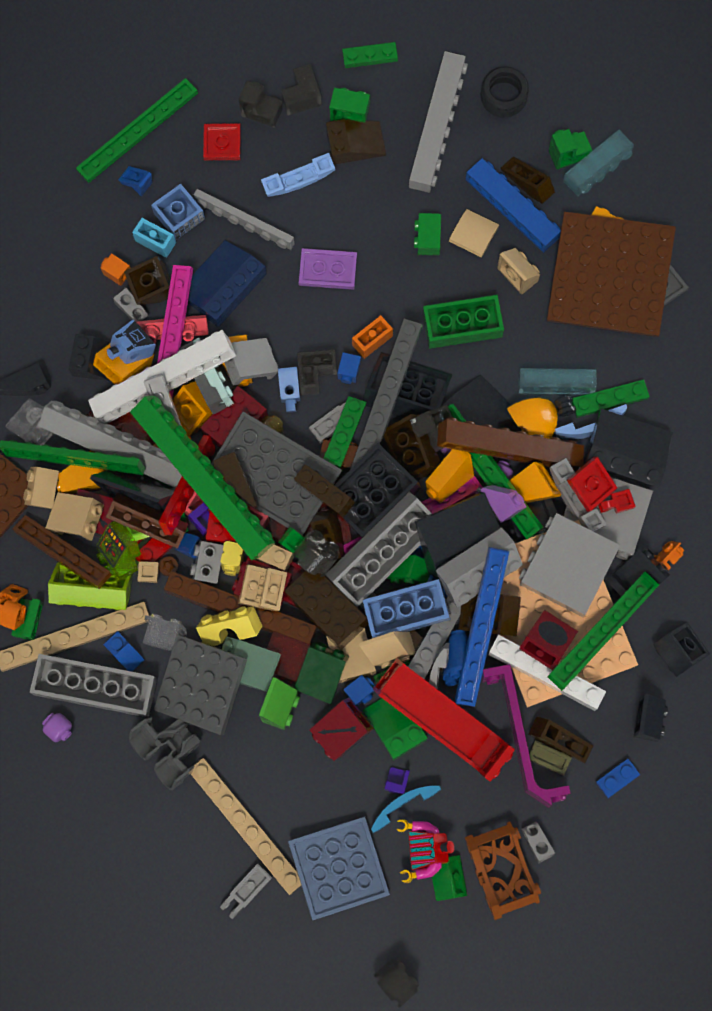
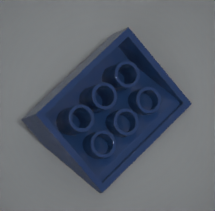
[188,240,267,327]

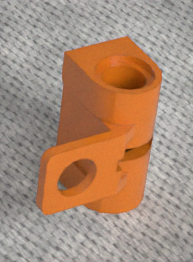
[0,584,28,630]

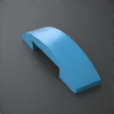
[371,786,441,834]

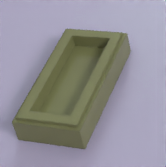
[529,741,572,776]

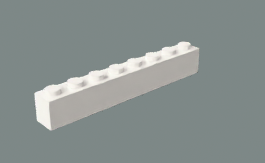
[88,330,236,424]

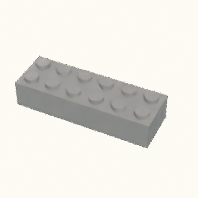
[325,492,432,607]
[30,654,157,718]

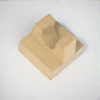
[138,562,159,583]

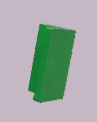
[11,599,44,640]
[432,855,467,901]

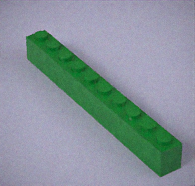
[130,395,276,560]

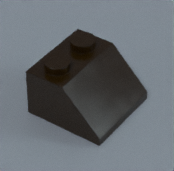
[124,256,171,305]

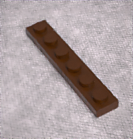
[12,515,112,589]

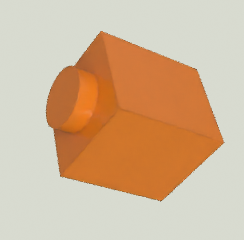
[100,253,130,286]

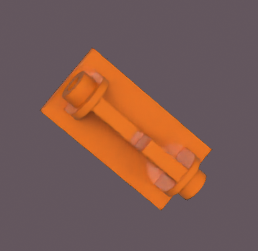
[654,541,684,570]

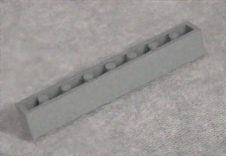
[409,51,468,193]
[38,401,182,488]

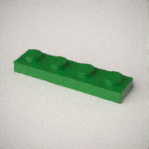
[572,380,650,418]
[323,396,366,469]

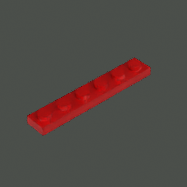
[159,435,216,535]

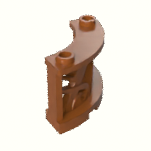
[465,822,541,920]

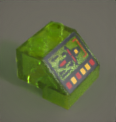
[96,521,141,581]

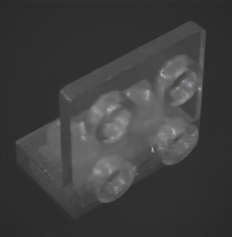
[5,398,54,446]
[143,614,187,651]

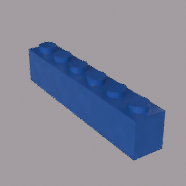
[466,158,561,253]

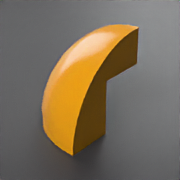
[507,398,558,439]

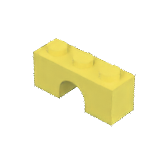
[196,606,262,646]

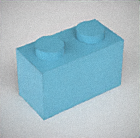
[132,218,176,258]

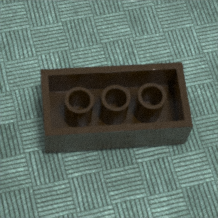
[284,564,369,650]

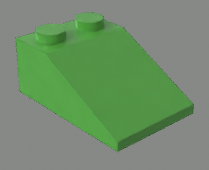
[259,677,300,730]

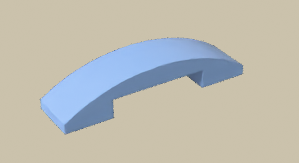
[261,153,336,197]
[553,404,627,440]

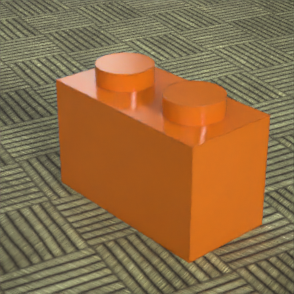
[352,315,393,359]

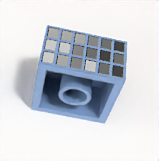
[151,184,205,240]

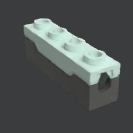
[179,338,234,414]

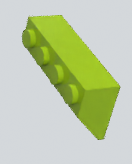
[48,562,133,610]

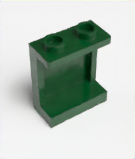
[294,642,349,704]

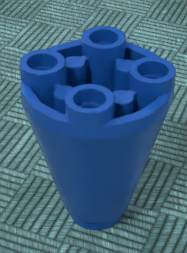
[443,630,469,686]

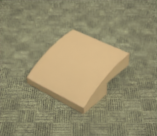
[449,209,499,257]
[238,565,287,611]

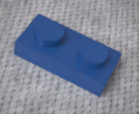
[596,759,640,799]

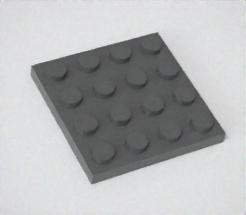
[154,635,247,735]

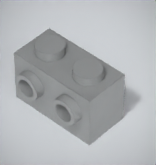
[190,541,224,584]

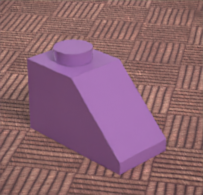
[481,485,527,522]

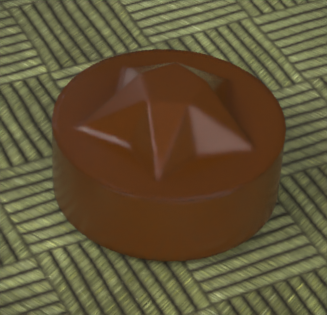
[159,557,179,577]

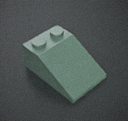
[222,637,281,692]

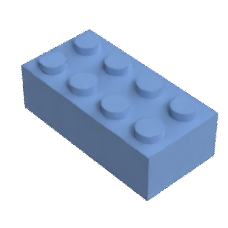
[363,579,451,638]

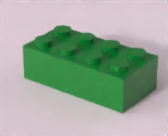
[423,295,504,349]

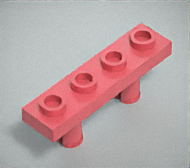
[137,315,209,343]

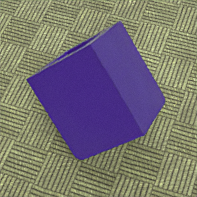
[188,502,209,536]
[384,767,410,795]

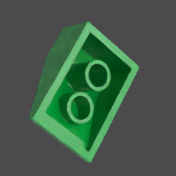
[363,698,428,761]

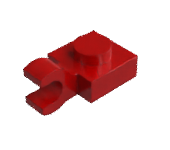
[598,489,636,514]

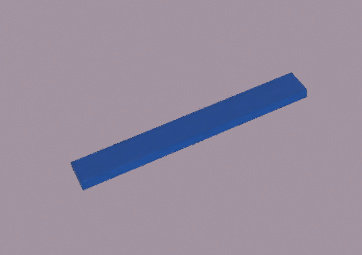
[454,547,509,707]

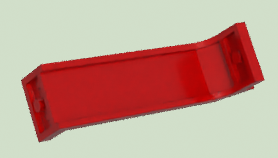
[373,658,515,782]

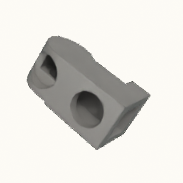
[113,288,148,322]
[522,822,555,864]

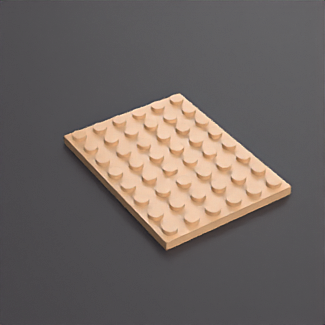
[498,520,638,708]

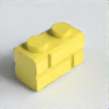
[220,541,245,576]

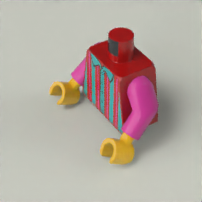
[397,819,454,883]

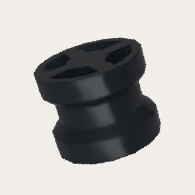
[554,396,576,417]

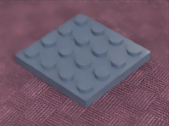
[288,817,390,921]

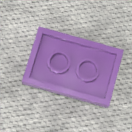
[299,248,357,290]

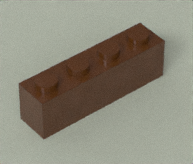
[106,493,188,549]

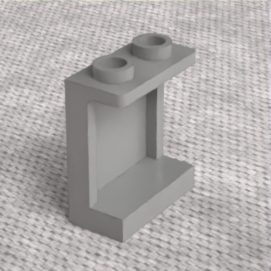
[224,338,278,385]

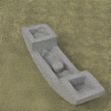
[550,458,607,532]
[429,643,450,689]

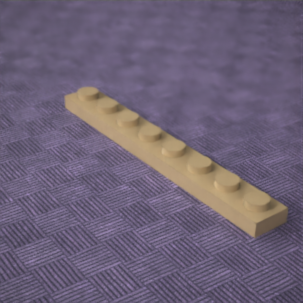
[0,602,151,672]
[191,758,301,895]

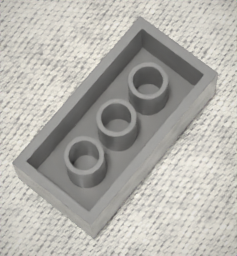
[436,528,523,608]

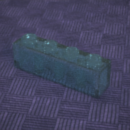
[563,130,634,196]
[518,368,597,394]

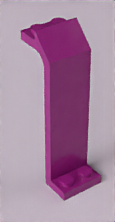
[481,665,571,808]

